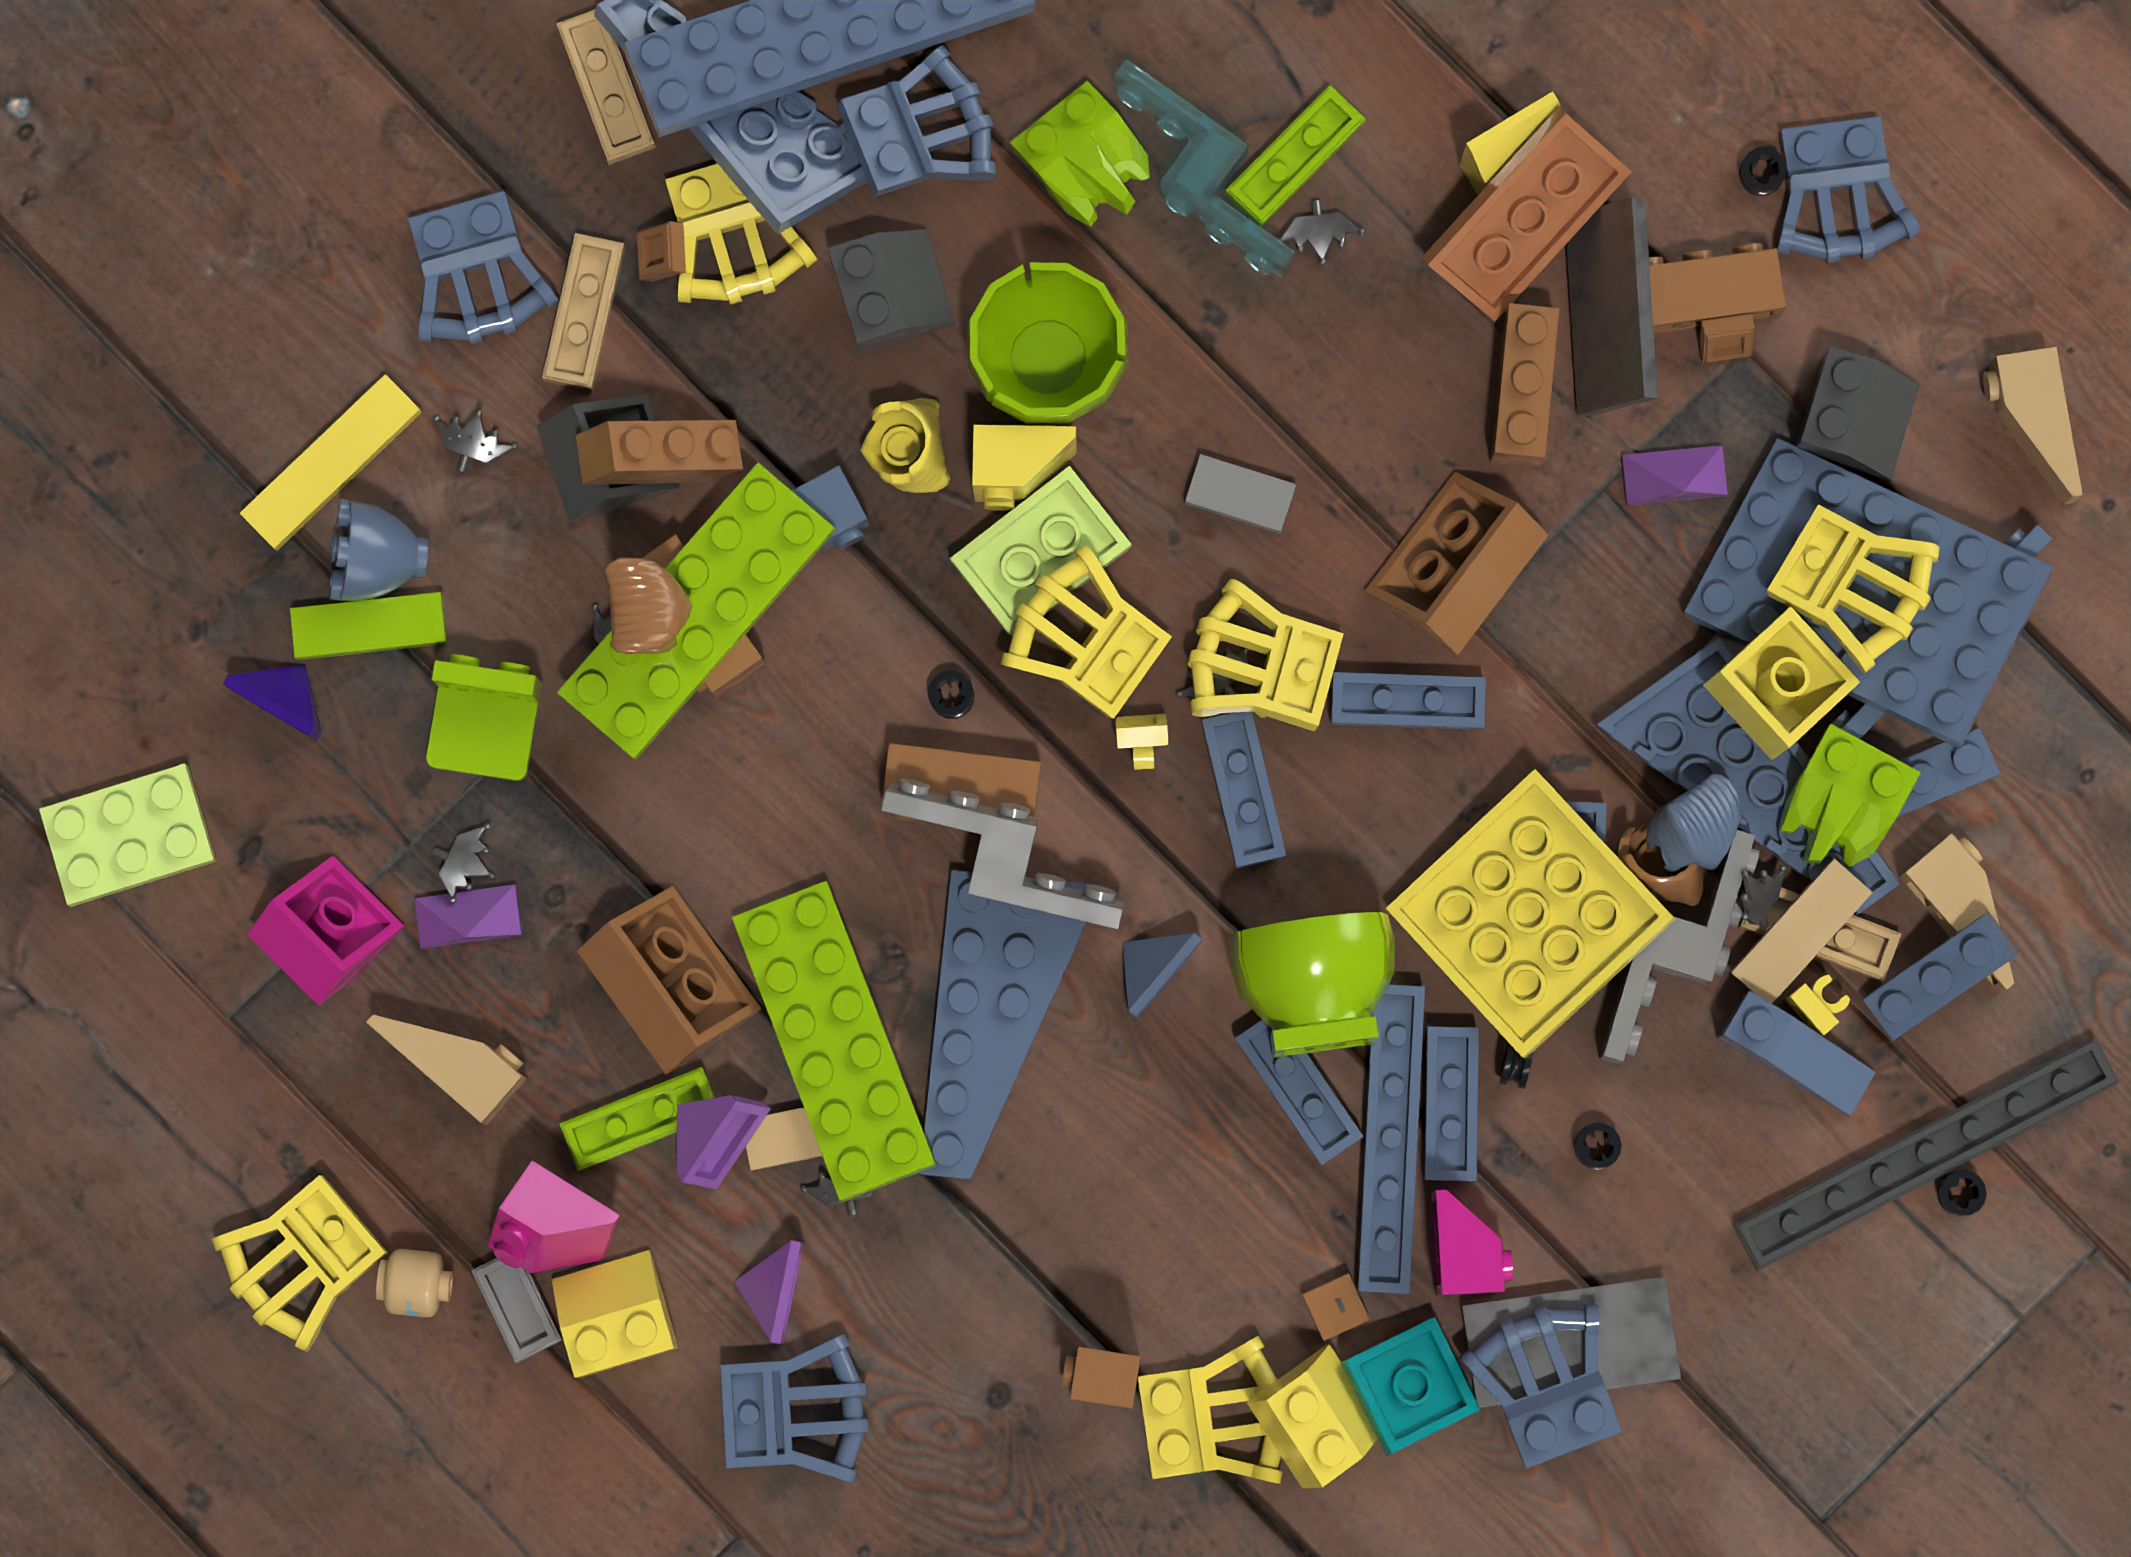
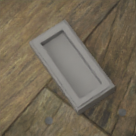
[1185,454,1296,534]
[471,1258,563,1363]

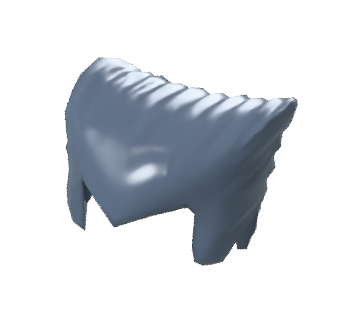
[1646,774,1741,872]

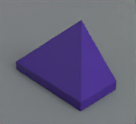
[223,664,322,741]

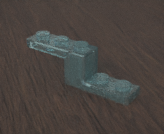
[1114,59,1295,278]

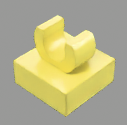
[1115,714,1168,770]
[1784,975,1850,1036]

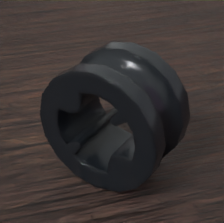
[1739,147,1787,196]
[928,671,975,719]
[1499,1042,1534,1089]
[1573,1123,1622,1170]
[1937,1170,1987,1217]

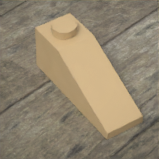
[1983,347,2083,505]
[1898,833,2014,993]
[366,1015,527,1125]

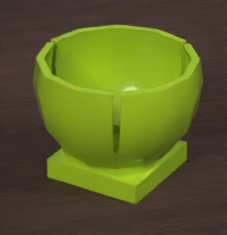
[967,262,1129,424]
[1228,912,1395,1058]

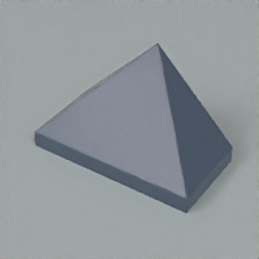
[1122,933,1203,1020]

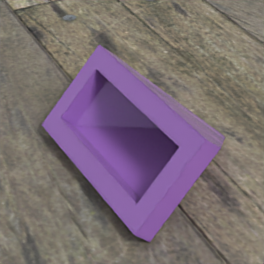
[1621,445,1728,506]
[414,884,522,949]
[677,1095,770,1189]
[734,1240,804,1344]

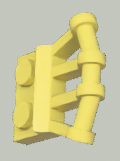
[665,164,817,305]
[1767,504,1940,673]
[1000,545,1172,719]
[1187,579,1344,731]
[212,1175,388,1353]
[1138,1336,1283,1484]

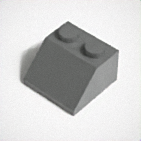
[828,229,955,354]
[1795,346,1920,481]
[537,394,680,520]

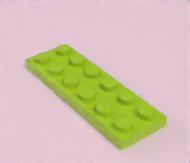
[557,463,836,761]
[732,880,937,1203]

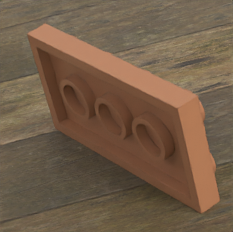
[1422,107,1632,322]

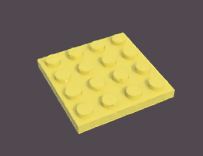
[1386,769,1676,1059]

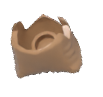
[605,557,693,655]
[1614,822,1703,906]

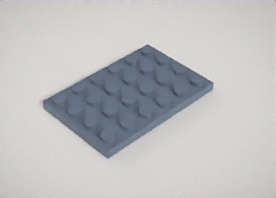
[1684,438,2053,749]

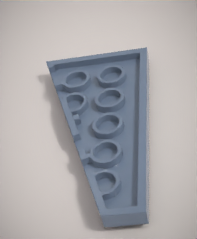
[594,0,868,235]
[1595,637,1900,915]
[920,870,1103,1180]

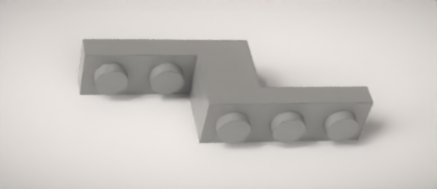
[881,778,1124,929]
[1599,830,1760,1064]

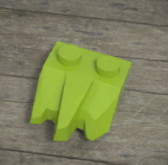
[1010,81,1150,227]
[1778,723,1921,867]

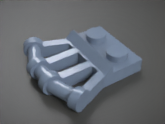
[837,45,996,197]
[1776,116,1921,264]
[408,191,559,345]
[1459,1305,1623,1469]
[720,1334,869,1483]

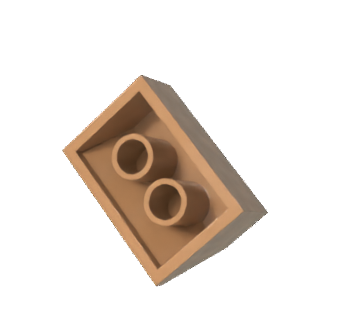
[1365,472,1548,655]
[577,886,761,1075]

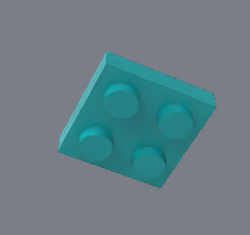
[1341,1317,1480,1456]

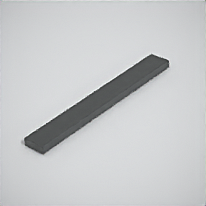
[1732,1037,2120,1271]

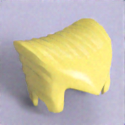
[860,398,950,493]

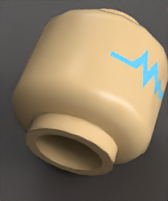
[376,1249,453,1317]

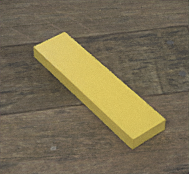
[240,374,422,551]

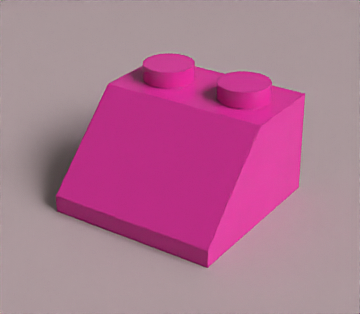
[247,856,404,1006]
[488,1161,620,1273]
[1430,1190,1513,1296]

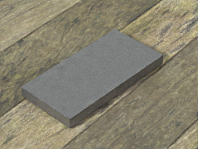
[1567,197,1658,416]
[1461,1276,1681,1408]

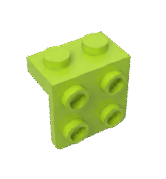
[426,654,542,781]

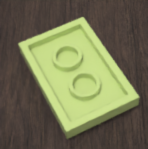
[950,466,1132,639]
[39,764,217,907]

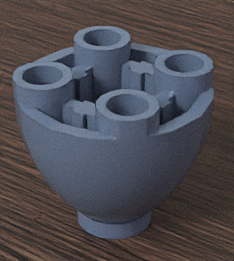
[329,498,428,601]

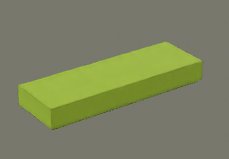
[1225,85,1366,228]
[290,592,448,660]
[560,1067,715,1172]

